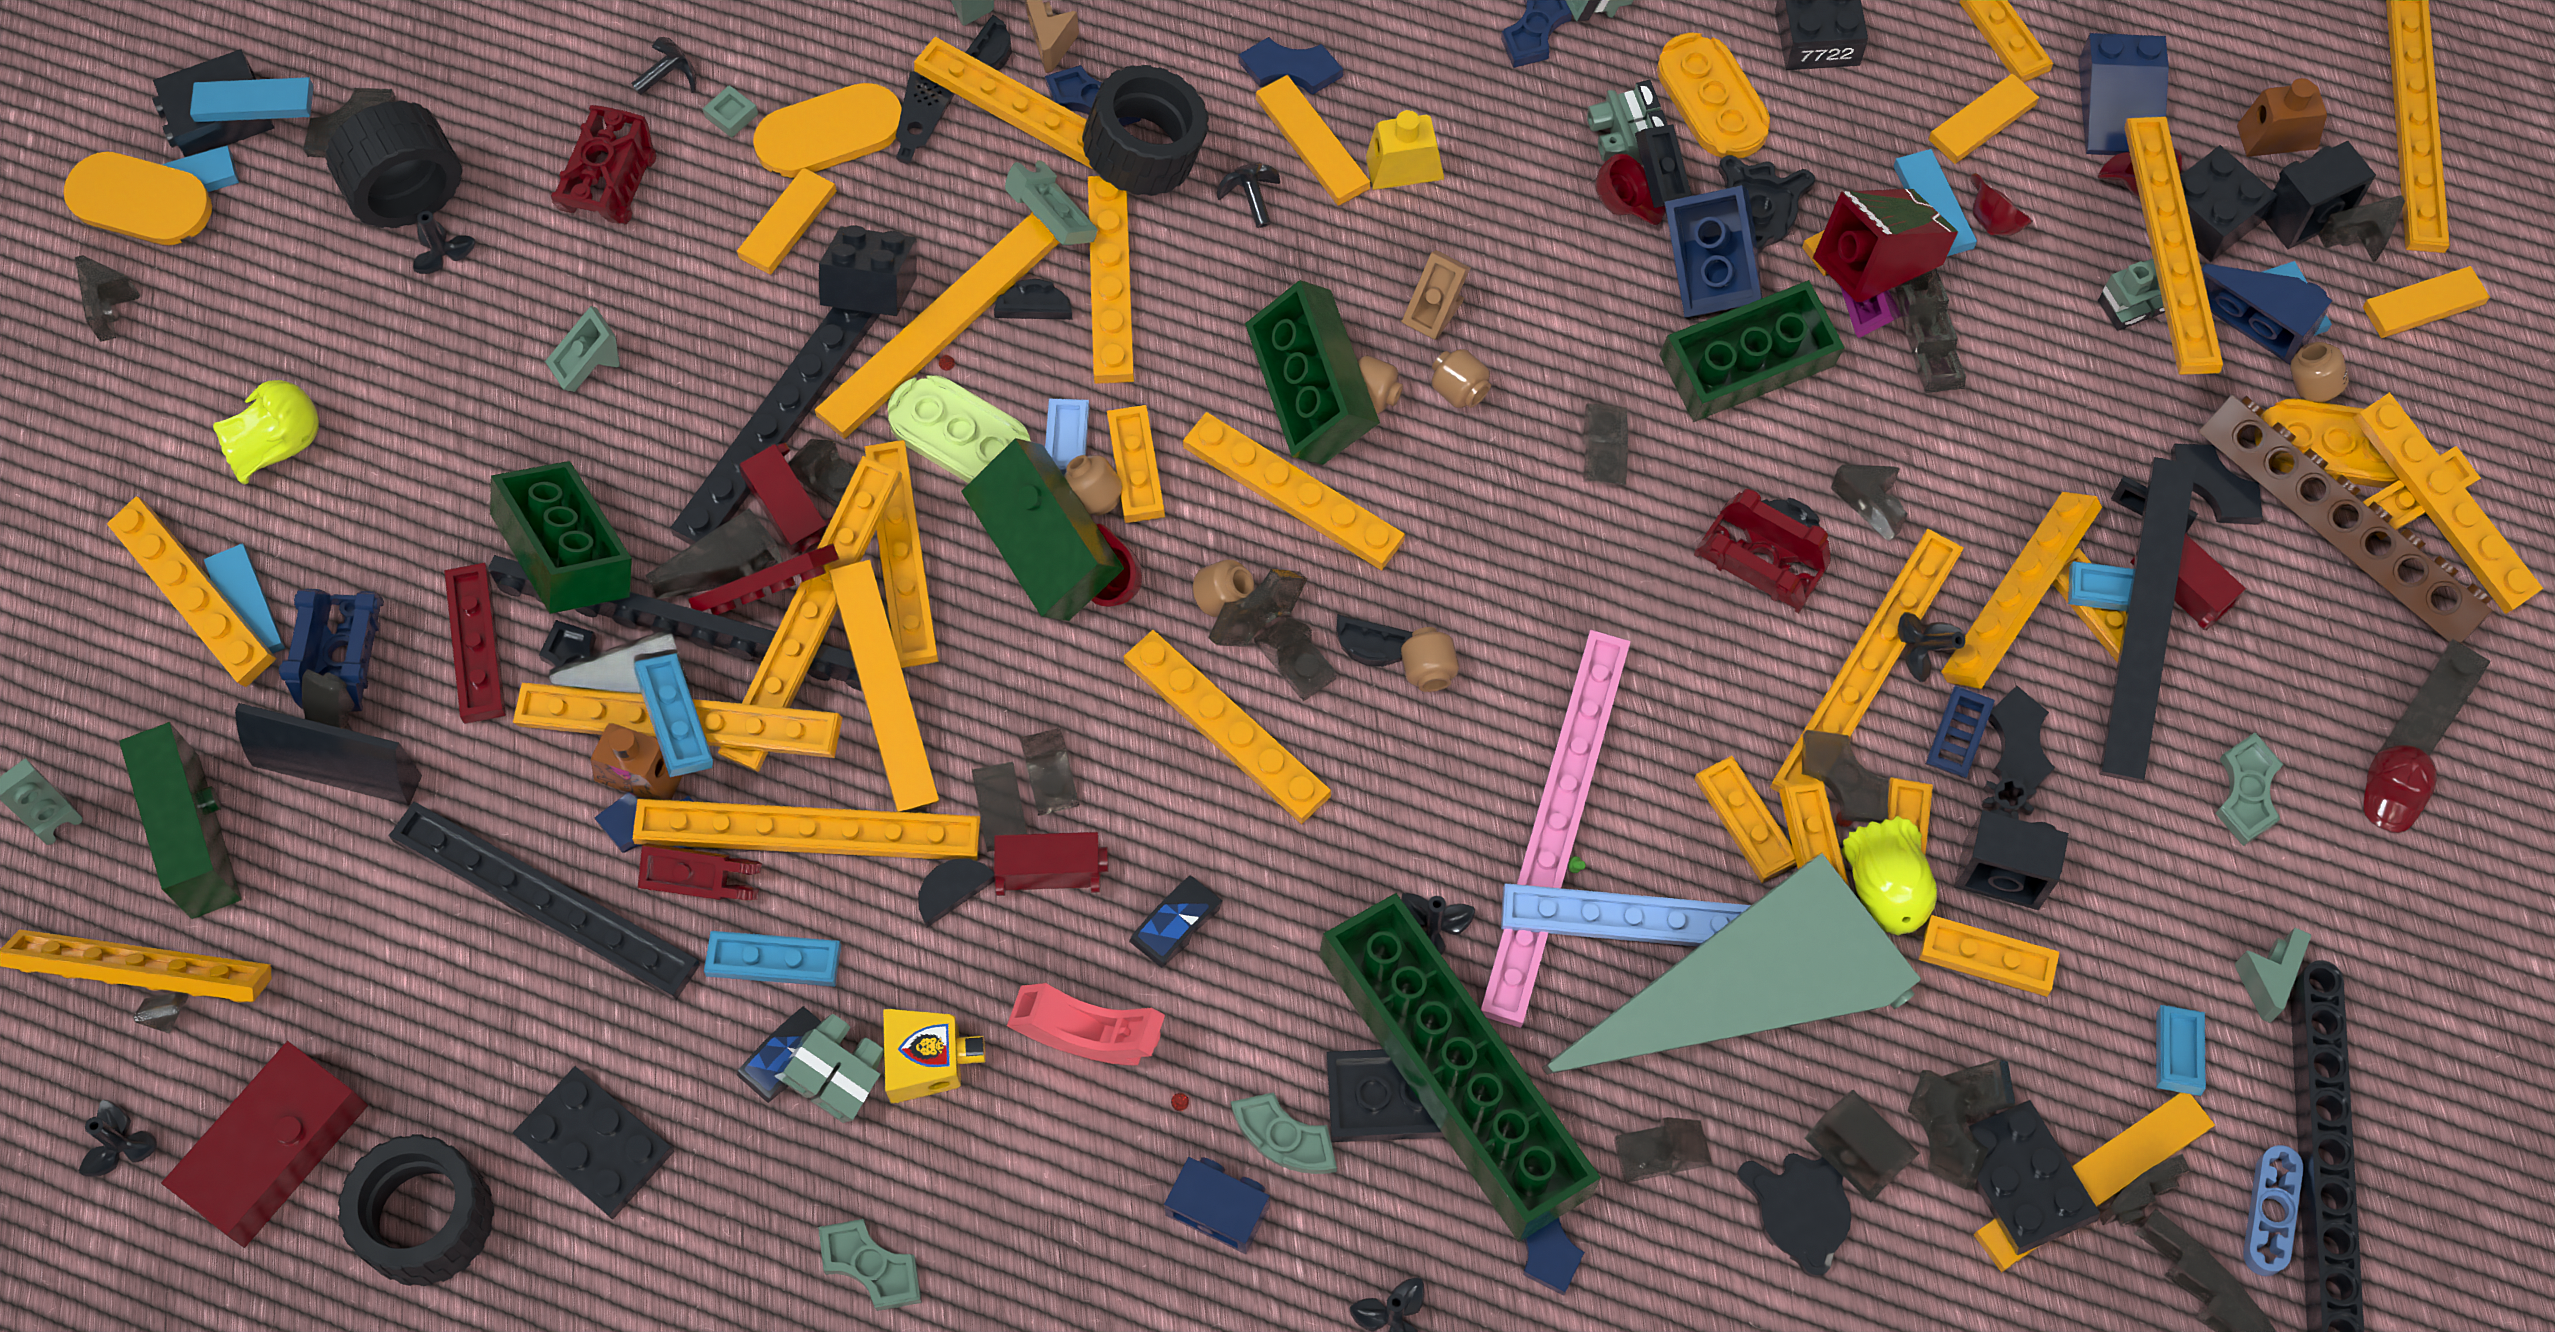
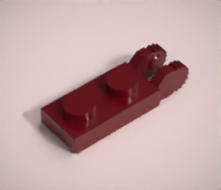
[638,843,762,901]

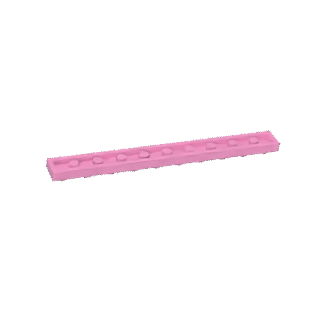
[1481,630,1630,1028]

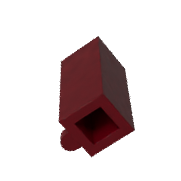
[740,443,832,555]
[2130,533,2246,631]
[994,832,1109,896]

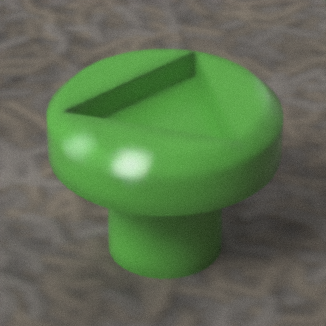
[1568,856,1585,873]

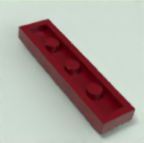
[688,544,839,615]
[444,563,506,724]

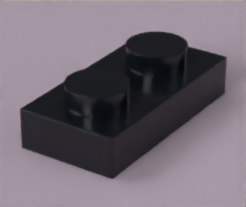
[1635,124,1692,208]

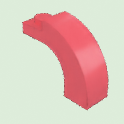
[1007,983,1165,1065]

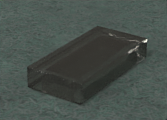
[972,761,1027,852]

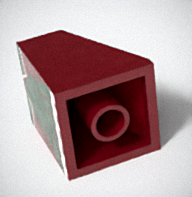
[1813,189,1958,302]

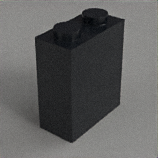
[152,49,274,157]

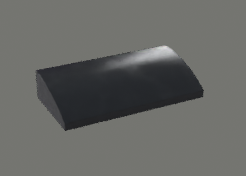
[235,703,422,806]

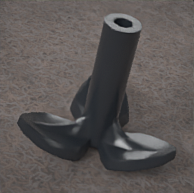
[631,37,697,95]
[1216,162,1281,228]
[413,211,476,274]
[1898,612,1966,682]
[1401,893,1475,955]
[79,1100,157,1177]
[1349,1277,1425,1332]

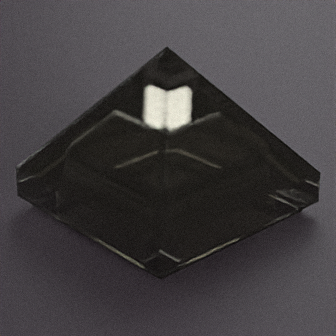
[133,992,189,1033]

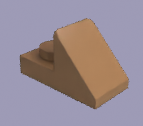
[1025,0,1079,73]
[1401,250,1471,340]

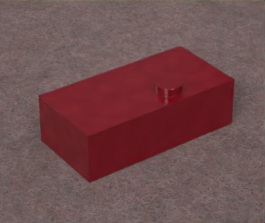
[161,1040,368,1248]

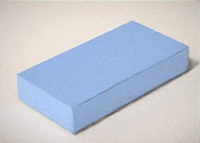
[1045,399,1090,476]

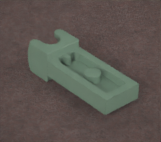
[1005,160,1098,245]
[0,758,83,845]

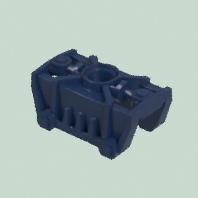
[279,589,384,712]

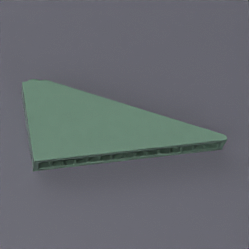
[1542,853,1921,1075]

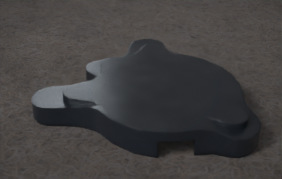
[1718,155,1815,253]
[1737,1148,1852,1277]

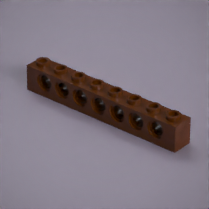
[2198,395,2493,648]

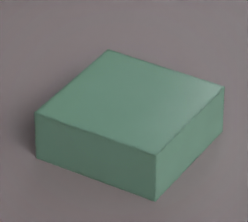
[702,85,758,138]

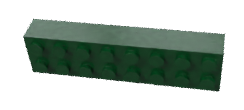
[1319,893,1601,1242]

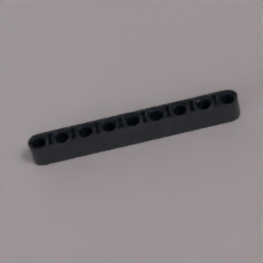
[2290,960,2364,1332]

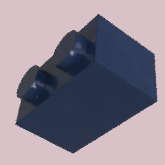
[1164,1156,1270,1254]

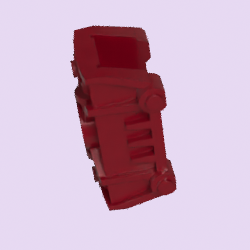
[551,105,657,225]
[1694,489,1831,614]

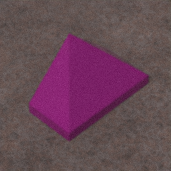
[1840,286,1902,338]

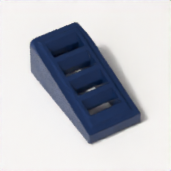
[1925,685,1995,779]

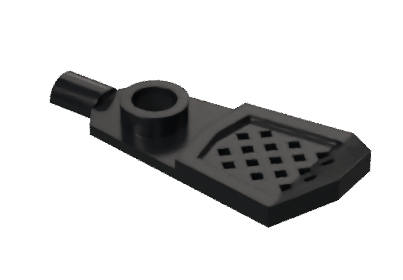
[896,71,955,164]

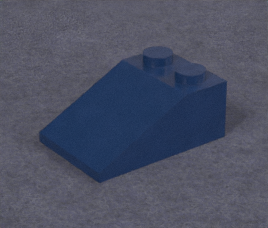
[2078,33,2169,155]
[1665,185,1763,318]
[2201,264,2333,365]

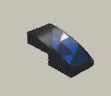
[1129,875,1223,968]
[737,1006,821,1103]

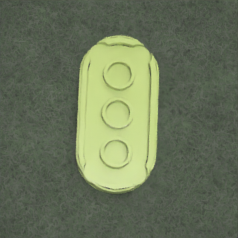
[888,376,1031,483]

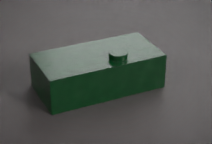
[1245,280,1380,465]
[1659,280,1845,422]
[961,438,1125,621]
[490,461,632,614]
[119,722,242,919]

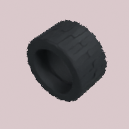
[1082,65,1209,196]
[325,101,462,228]
[338,1134,494,1286]

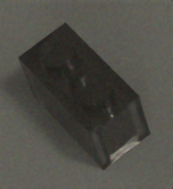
[1804,1090,1920,1203]

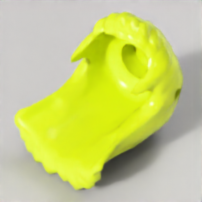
[213,380,319,485]
[1841,816,1937,936]

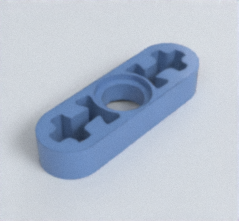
[2243,1145,2303,1276]

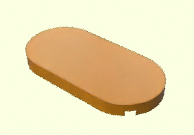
[1657,32,1770,159]
[753,83,902,178]
[64,152,212,245]
[2255,399,2400,488]

